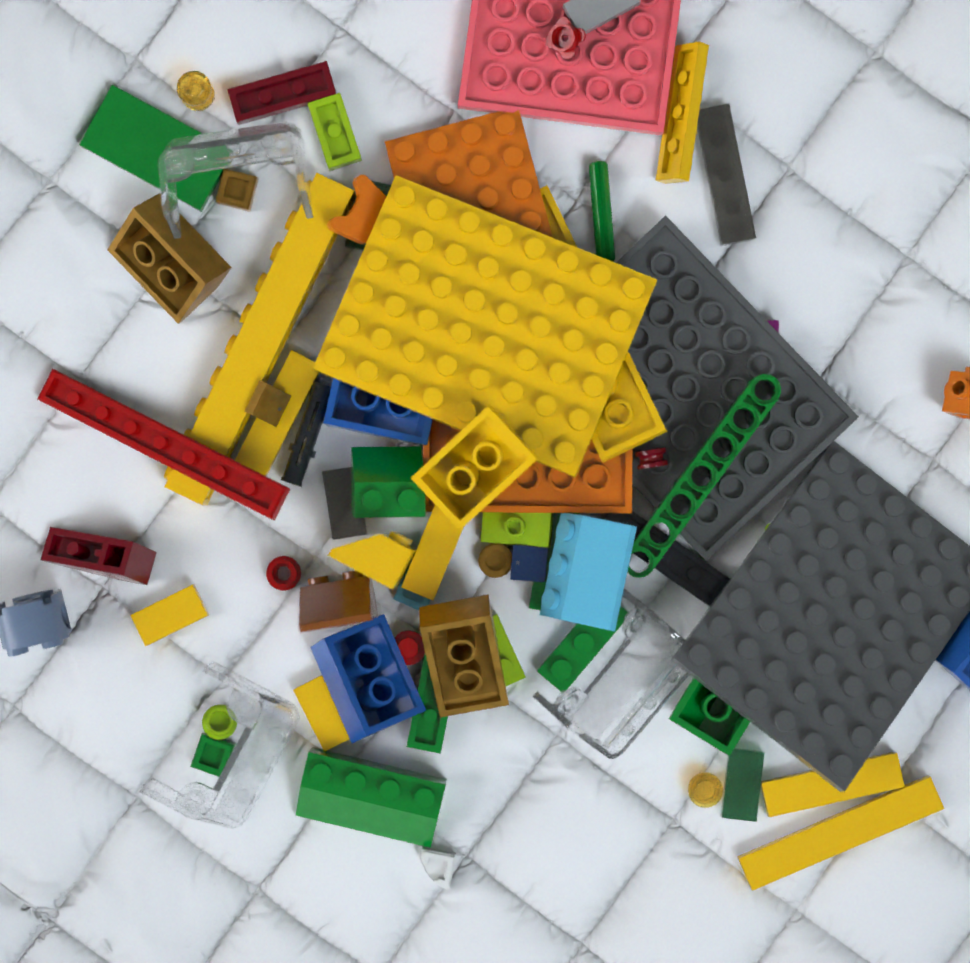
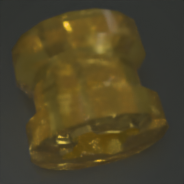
[177,71,215,111]

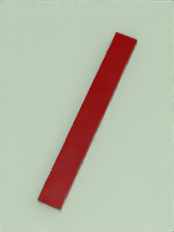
[37,369,290,520]

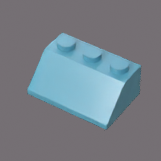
[539,513,637,631]

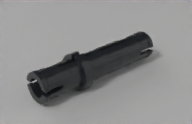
[281,382,331,487]

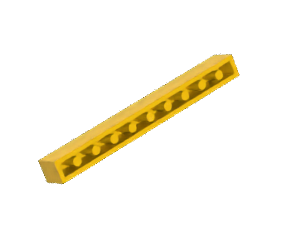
[164,172,356,506]

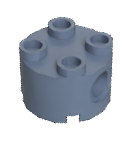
[0,589,72,657]

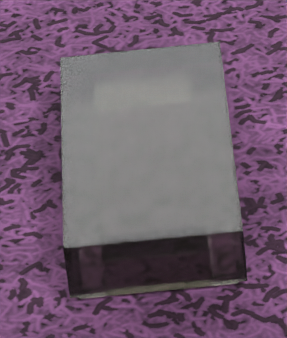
[322,467,368,540]

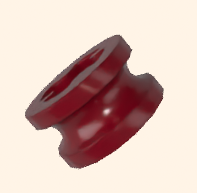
[635,447,669,470]

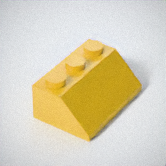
[328,531,416,589]

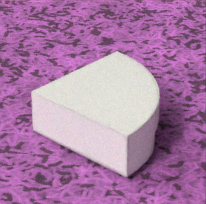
[421,847,456,890]

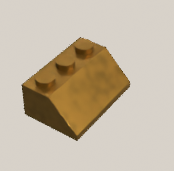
[107,193,232,324]

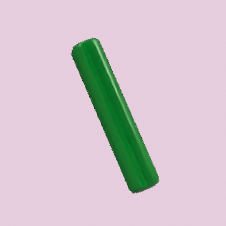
[589,161,615,262]

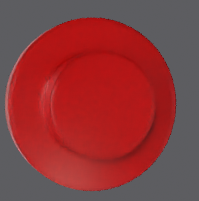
[395,630,425,665]

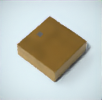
[215,168,259,212]
[245,380,291,427]

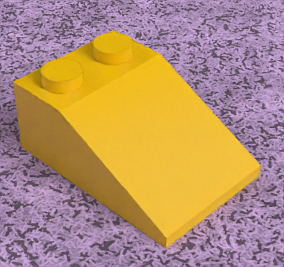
[411,405,538,530]

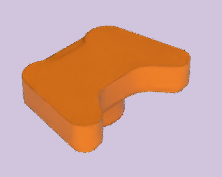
[327,175,386,244]

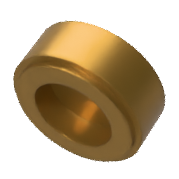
[478,543,512,578]

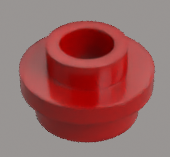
[266,556,301,591]

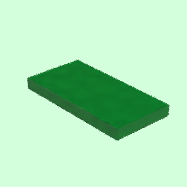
[79,85,235,212]

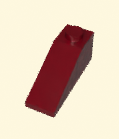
[40,527,157,585]

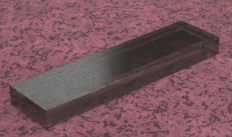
[697,104,756,246]

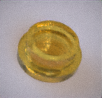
[688,772,723,808]

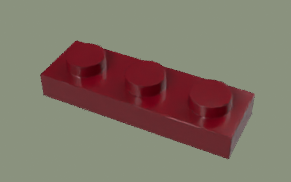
[227,61,336,125]

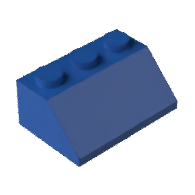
[310,614,426,743]

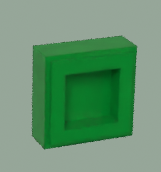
[190,733,236,778]

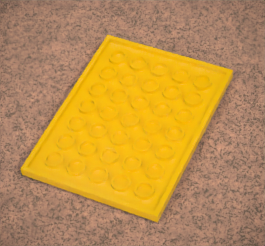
[313,175,657,478]

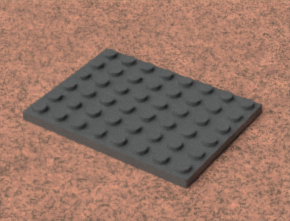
[616,215,859,561]
[671,441,970,792]

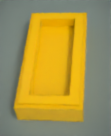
[130,584,209,646]
[293,675,349,752]

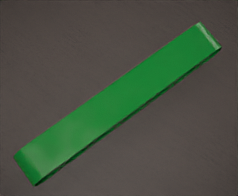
[628,374,781,578]

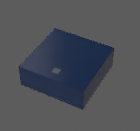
[510,545,548,582]

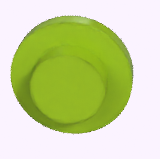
[202,705,237,740]

